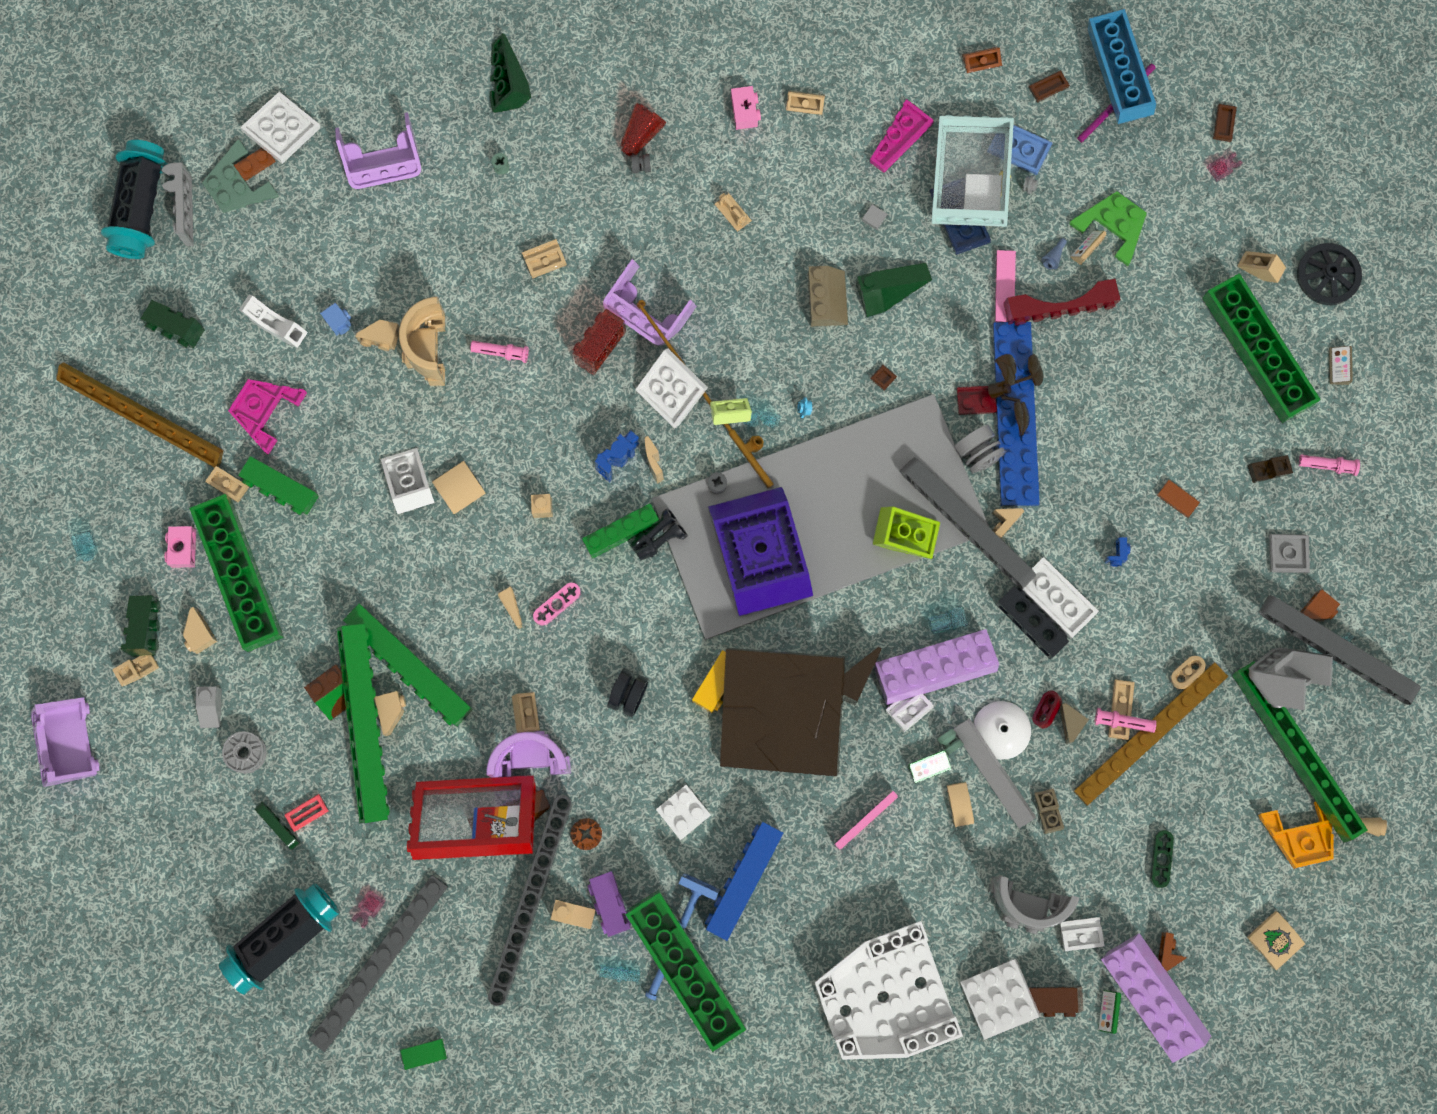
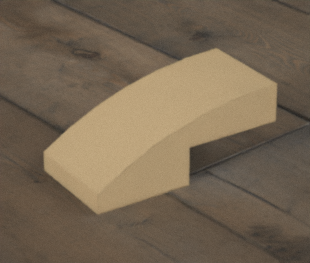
[112,655,159,687]
[946,782,974,827]

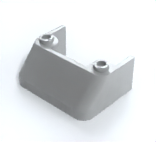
[1249,648,1333,710]

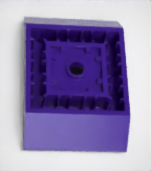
[708,487,813,616]

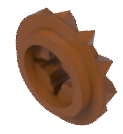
[570,818,602,850]

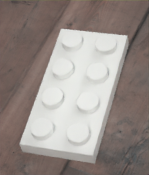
[1018,557,1099,639]

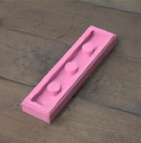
[995,250,1016,322]
[834,791,898,850]

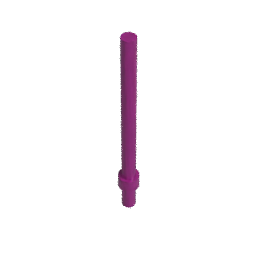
[1077,63,1156,143]

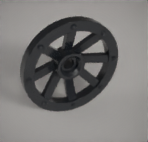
[1297,243,1362,305]

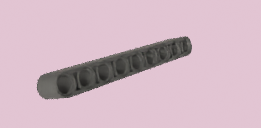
[900,457,1036,589]
[1258,595,1421,705]

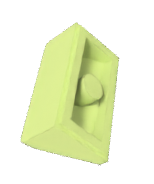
[710,398,752,425]

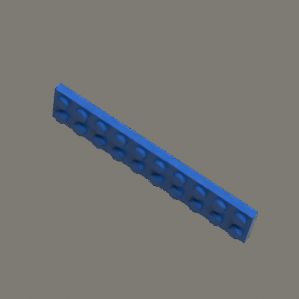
[993,322,1040,506]

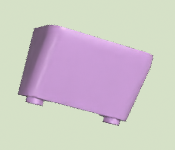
[31,697,99,787]

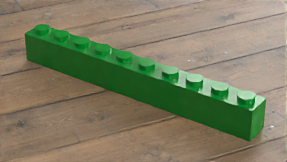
[336,624,390,824]
[1232,661,1368,843]

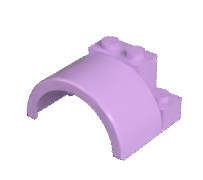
[486,731,571,778]

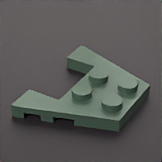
[202,139,279,213]

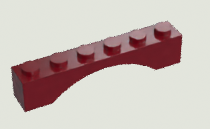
[1003,278,1121,325]

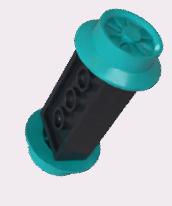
[101,140,168,259]
[218,883,340,995]

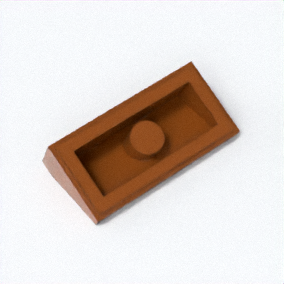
[962,47,1002,73]

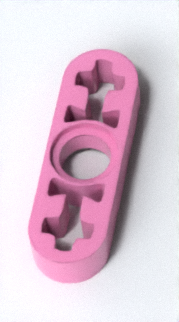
[533,583,581,626]

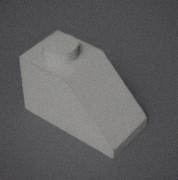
[196,687,222,728]

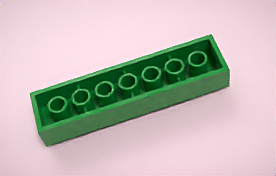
[1202,273,1321,424]
[189,494,284,652]
[625,889,746,1052]

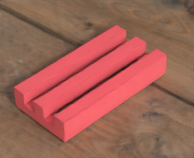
[285,794,329,832]

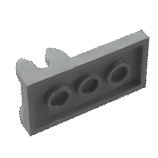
[162,162,194,246]

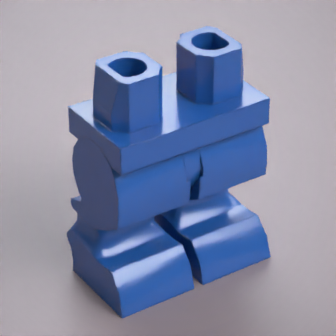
[595,430,639,483]

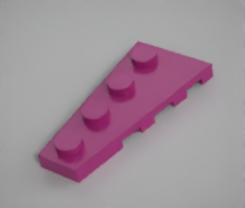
[870,99,934,173]

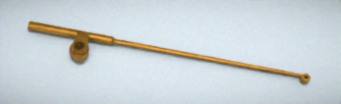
[637,300,774,488]

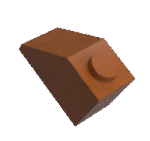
[1300,589,1340,622]

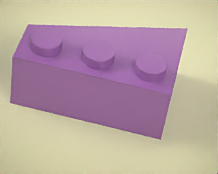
[587,871,632,937]

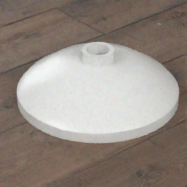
[973,701,1031,760]

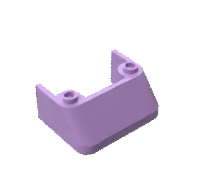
[335,112,421,189]
[603,259,697,346]

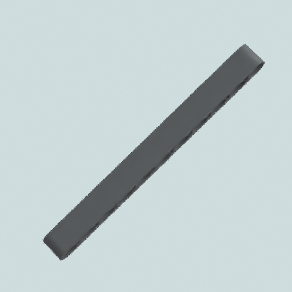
[488,795,573,1006]

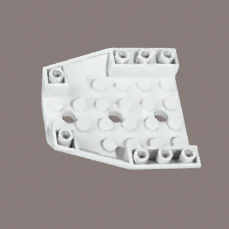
[815,921,963,1060]

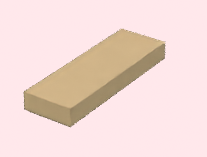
[1108,679,1135,740]

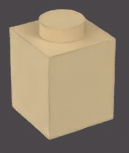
[531,494,553,518]

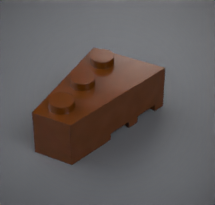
[1028,986,1084,1017]

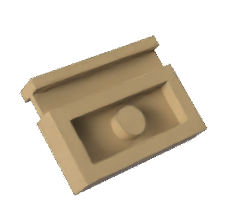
[522,239,567,279]

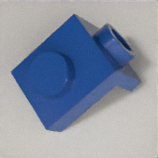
[1105,537,1130,567]

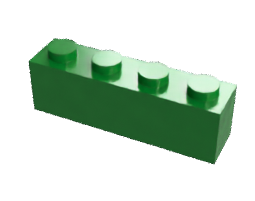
[238,456,319,515]
[582,503,659,559]

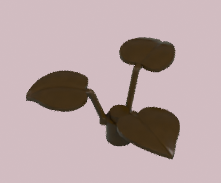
[988,354,1044,436]

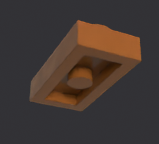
[234,147,276,181]

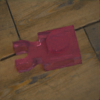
[1206,152,1242,182]
[351,890,386,928]

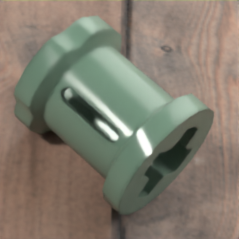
[492,153,510,175]

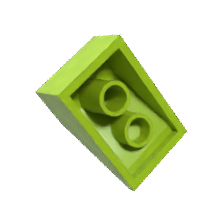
[873,506,940,559]

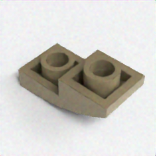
[1034,788,1064,834]

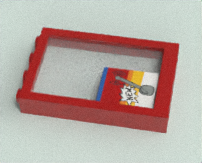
[407,775,536,860]

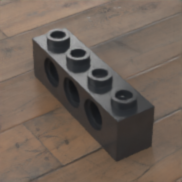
[995,586,1070,659]

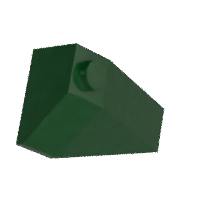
[489,33,531,113]
[856,263,932,317]

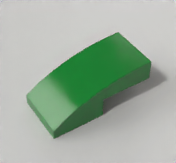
[400,1039,447,1070]

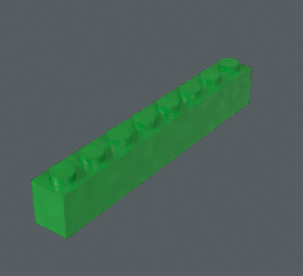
[343,604,473,726]

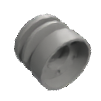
[955,425,1006,474]

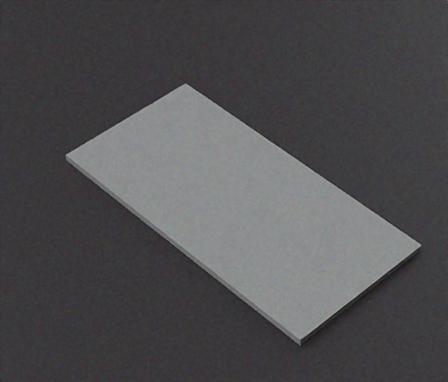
[652,394,989,640]

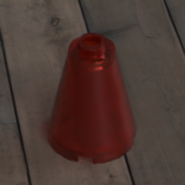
[620,103,666,157]

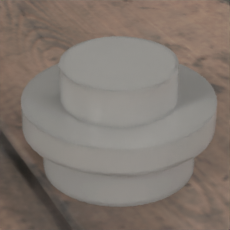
[1023,175,1038,194]

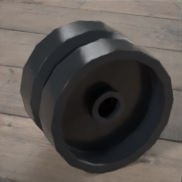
[607,668,649,718]

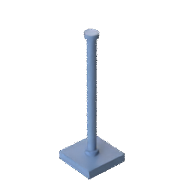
[645,873,720,1000]

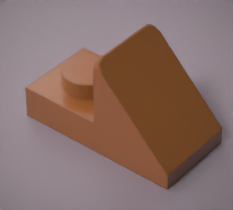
[1158,932,1187,972]

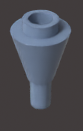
[1041,238,1067,269]

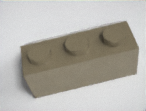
[808,266,848,327]

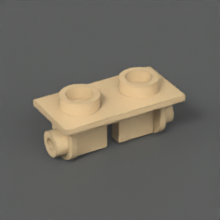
[714,193,752,232]

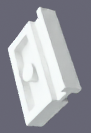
[886,694,934,732]
[1059,917,1105,951]

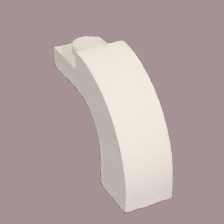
[239,295,308,348]

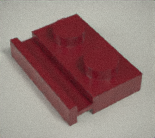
[956,386,997,415]

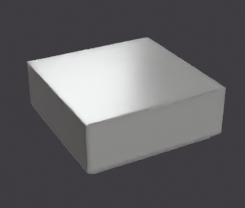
[862,204,887,230]

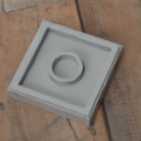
[1269,534,1310,573]

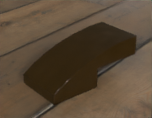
[1247,455,1293,483]

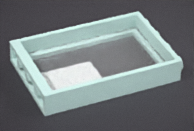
[932,115,1014,227]

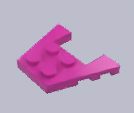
[228,379,307,455]

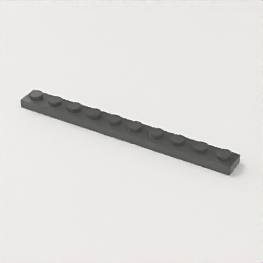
[309,875,448,1052]

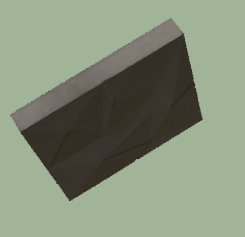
[720,648,845,776]

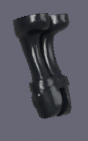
[630,508,688,561]

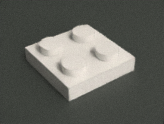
[656,785,711,840]

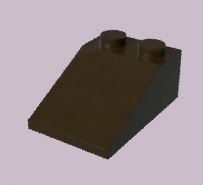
[843,647,882,706]

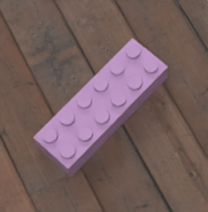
[875,629,999,705]
[1101,933,1211,1063]

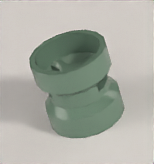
[937,728,964,755]

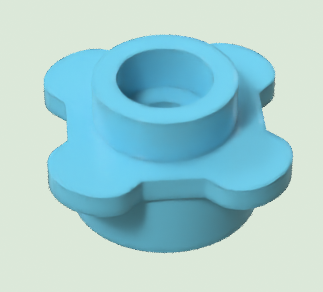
[797,397,812,418]

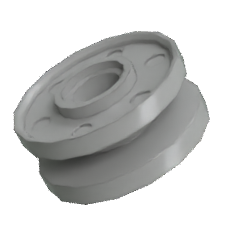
[222,731,267,774]

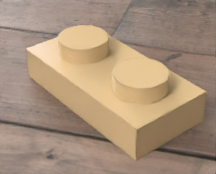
[205,466,249,503]

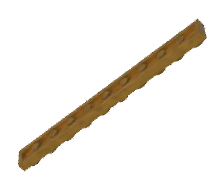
[56,362,224,468]
[1074,662,1228,806]

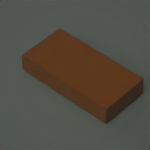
[1028,70,1070,103]
[1213,104,1237,142]

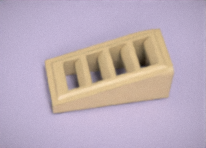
[498,587,523,629]

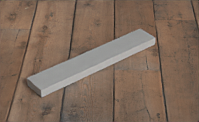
[954,718,1036,828]

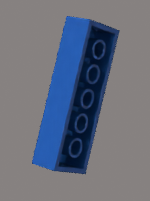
[704,822,784,941]

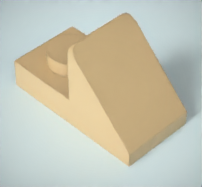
[992,508,1024,539]

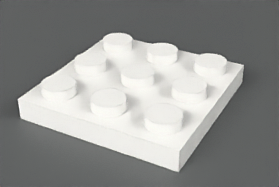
[240,92,320,164]
[635,349,708,429]
[960,959,1041,1040]

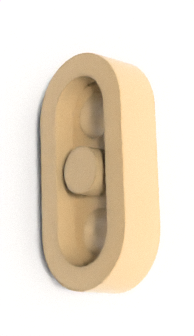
[1171,656,1206,689]

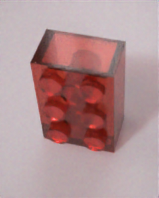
[573,309,626,376]

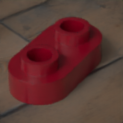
[1032,690,1062,729]

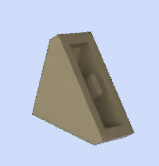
[1060,703,1089,744]

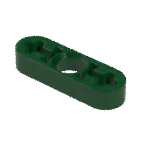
[254,801,300,850]
[1150,830,1174,888]

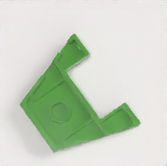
[1070,191,1147,266]

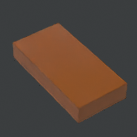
[1157,480,1200,518]

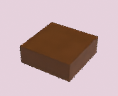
[870,365,897,391]

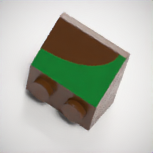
[304,664,346,721]

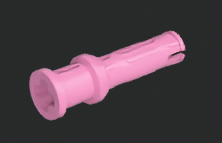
[470,340,529,363]
[1299,454,1360,476]
[1094,708,1156,733]

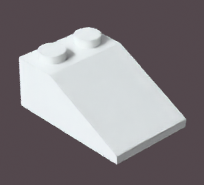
[381,448,434,514]

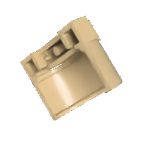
[399,297,445,386]

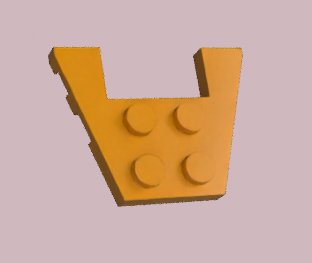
[1258,801,1334,869]

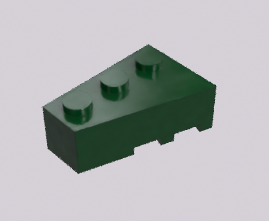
[121,595,161,657]

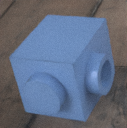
[320,303,351,336]

